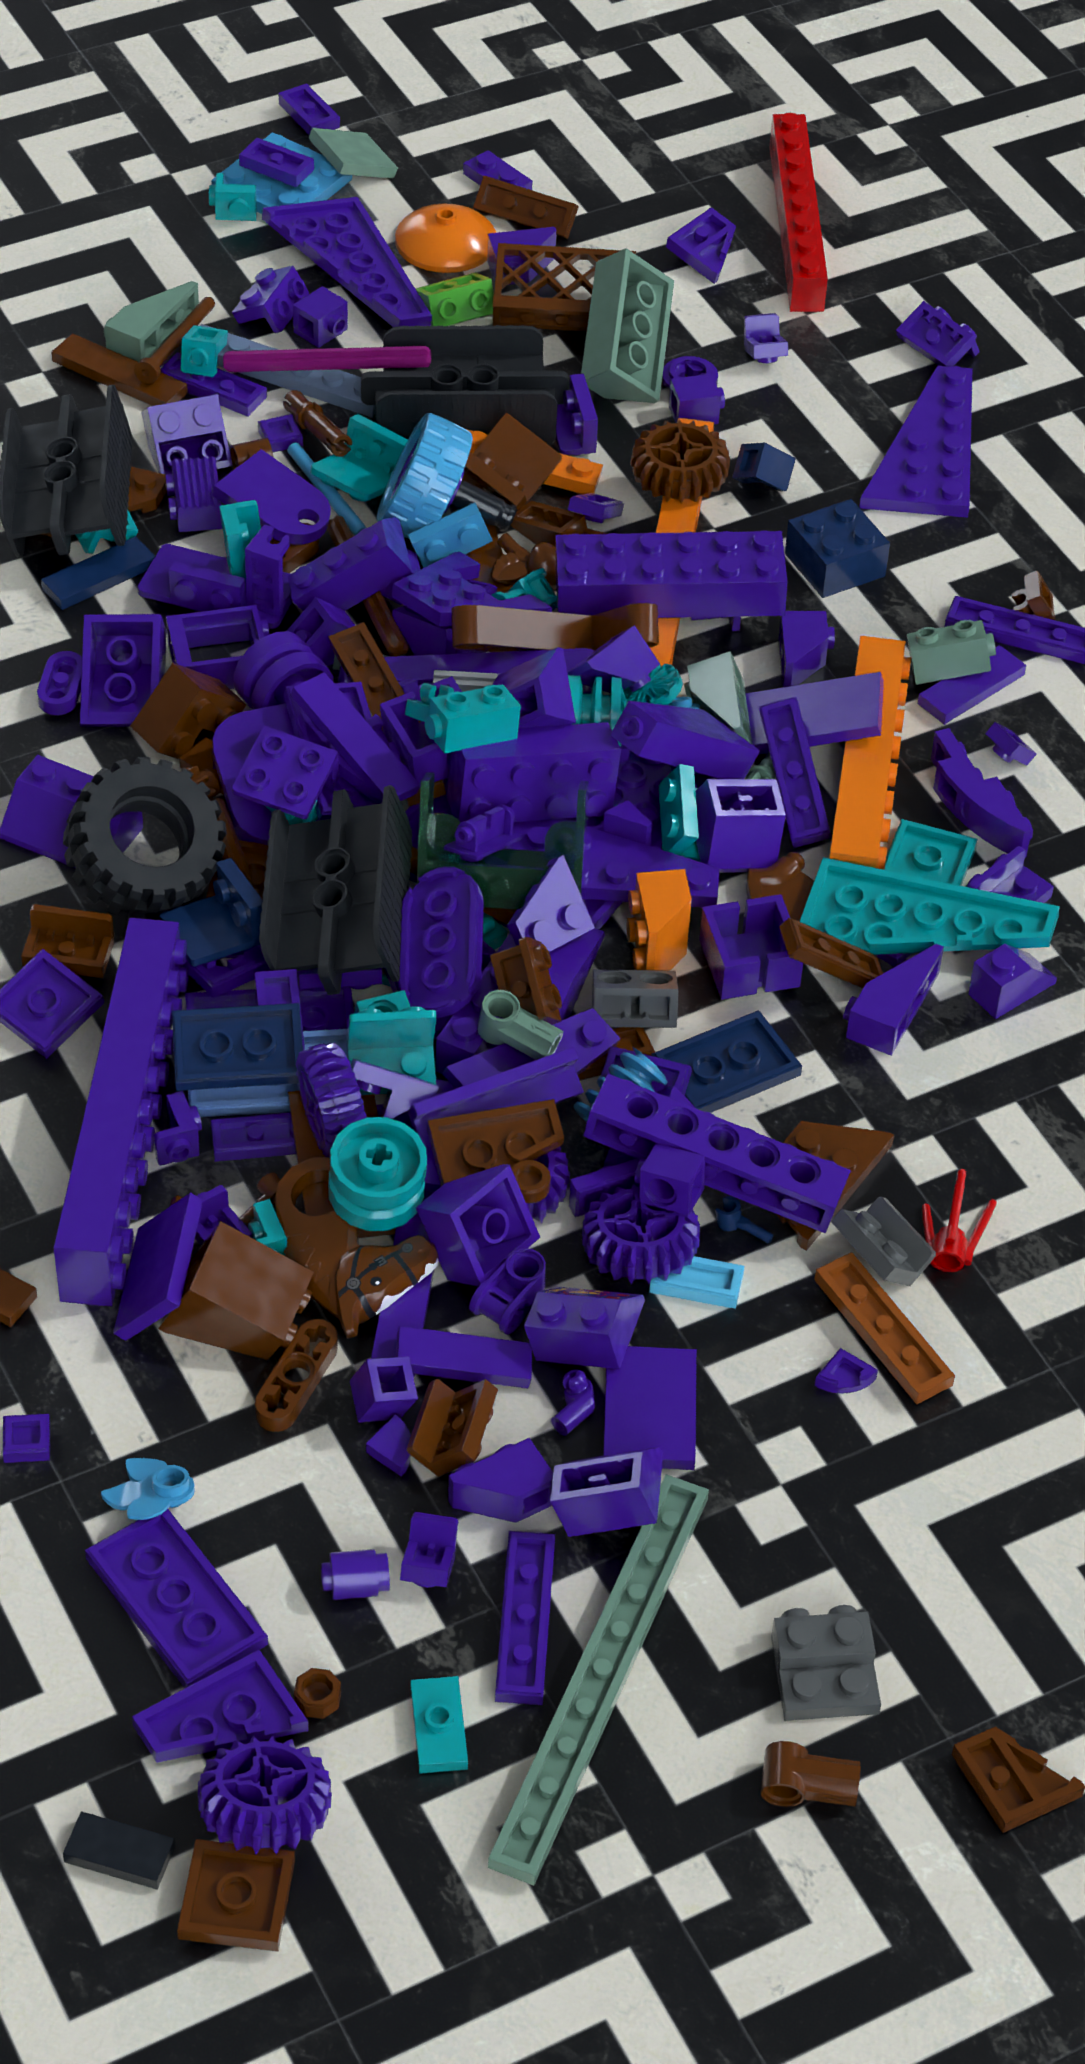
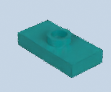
[410,1676,468,1774]

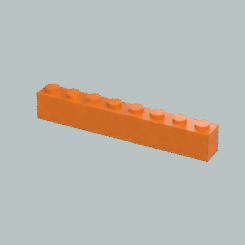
[829,635,911,870]

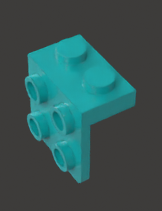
[310,414,408,502]
[658,764,701,862]

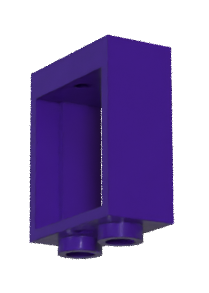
[166,605,269,689]

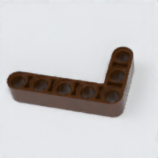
[451,603,659,652]

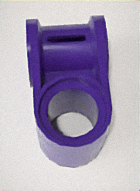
[469,1248,546,1335]

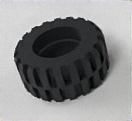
[63,757,227,920]

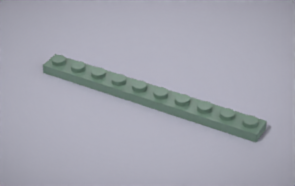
[488,1474,709,1886]

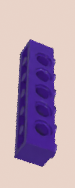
[583,1074,851,1234]

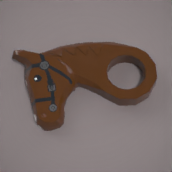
[275,1157,439,1338]

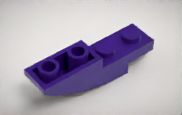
[931,728,1033,858]

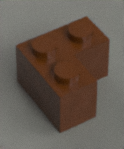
[130,663,247,759]

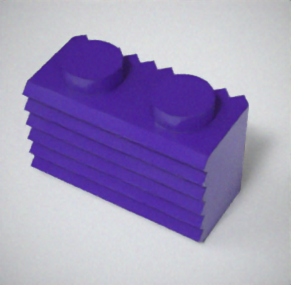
[165,456,222,532]

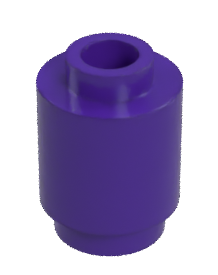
[321,1549,390,1600]

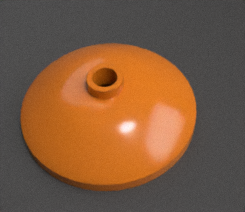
[395,203,496,273]

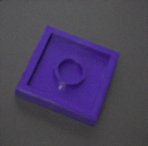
[0,949,105,1059]

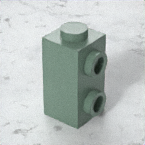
[907,620,996,685]

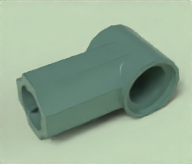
[477,990,564,1060]

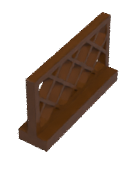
[493,243,636,332]

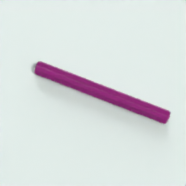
[223,346,431,372]

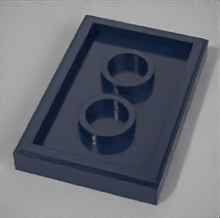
[172,1003,303,1091]
[651,1010,802,1113]

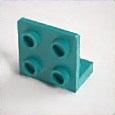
[347,1006,437,1095]

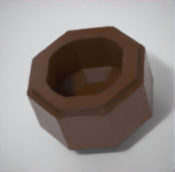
[294,1668,341,1719]

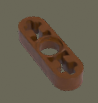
[255,1319,338,1432]

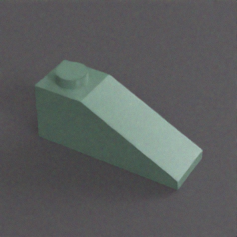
[103,281,199,362]
[684,651,753,745]

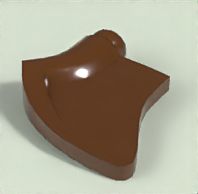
[746,852,814,922]

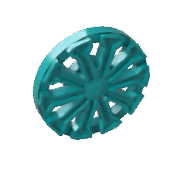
[623,664,683,705]

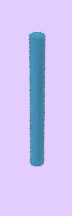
[287,443,367,536]

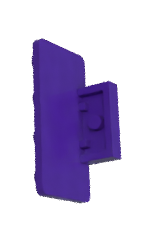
[138,544,293,629]

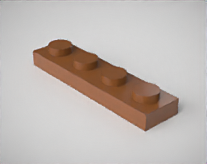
[814,1252,955,1405]

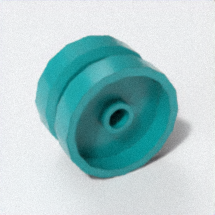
[328,1117,427,1231]

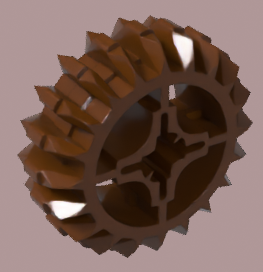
[631,419,730,504]

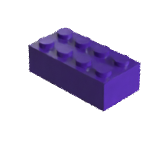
[446,722,621,825]

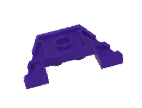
[392,551,552,627]

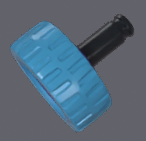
[377,413,517,539]

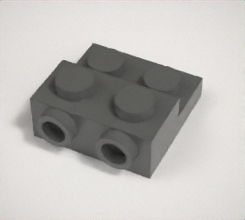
[771,1605,881,1721]

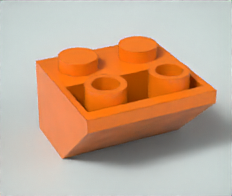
[626,869,692,971]

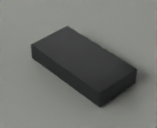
[63,1811,175,1890]

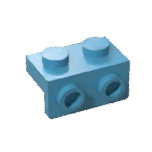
[408,503,493,568]

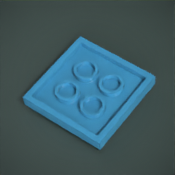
[211,132,352,214]

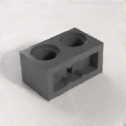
[592,969,678,1028]

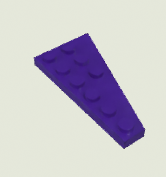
[262,197,432,327]
[859,366,972,518]
[474,819,719,908]

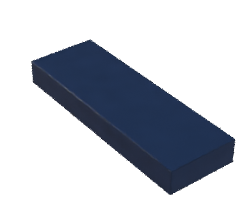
[41,536,156,610]

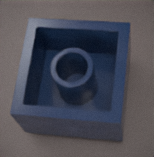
[785,499,890,598]

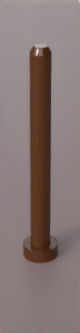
[134,297,215,384]

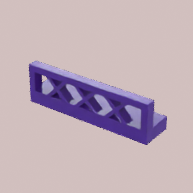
[407,1046,584,1148]

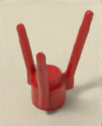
[922,1169,997,1272]

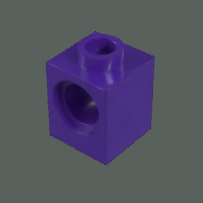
[635,1143,705,1216]

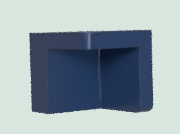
[732,442,796,491]

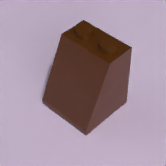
[158,1221,314,1360]

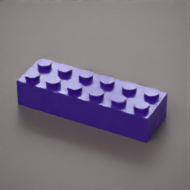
[555,531,788,618]

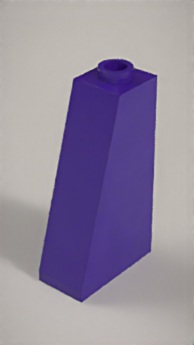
[610,701,760,779]

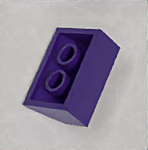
[288,517,412,611]
[0,754,143,868]

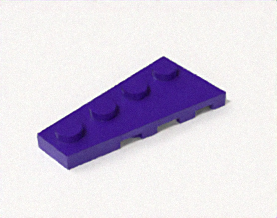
[442,1008,621,1089]

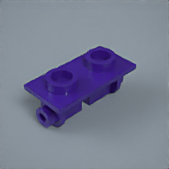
[444,805,523,862]

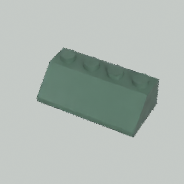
[581,248,674,403]

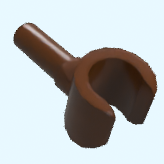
[239,1172,281,1226]

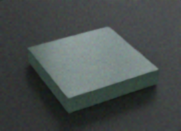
[309,128,398,178]

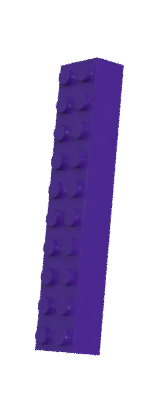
[54,918,189,1307]

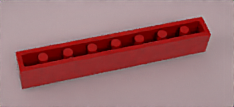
[769,113,828,312]

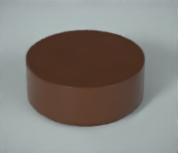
[511,1160,551,1203]

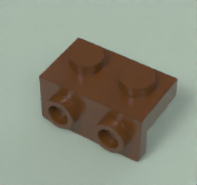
[21,904,114,978]
[490,937,562,1025]
[407,1379,498,1477]

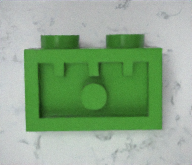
[415,272,494,326]

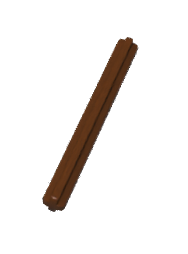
[327,515,408,657]

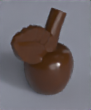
[491,533,556,591]

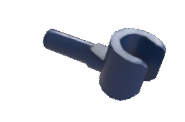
[715,1196,773,1244]

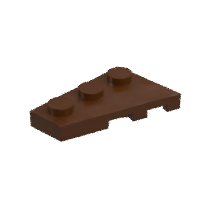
[426,1099,564,1186]

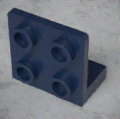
[160,858,263,966]

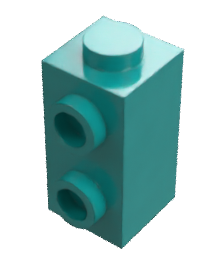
[425,684,521,754]

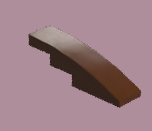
[510,501,607,546]

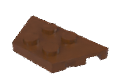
[776,1121,894,1251]

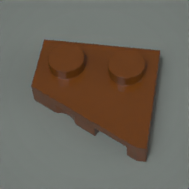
[951,1726,1085,1833]

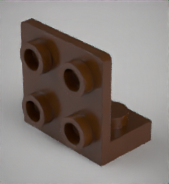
[464,413,562,512]

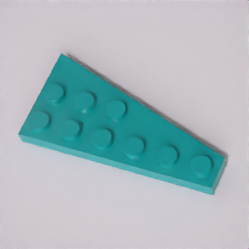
[800,857,1059,954]

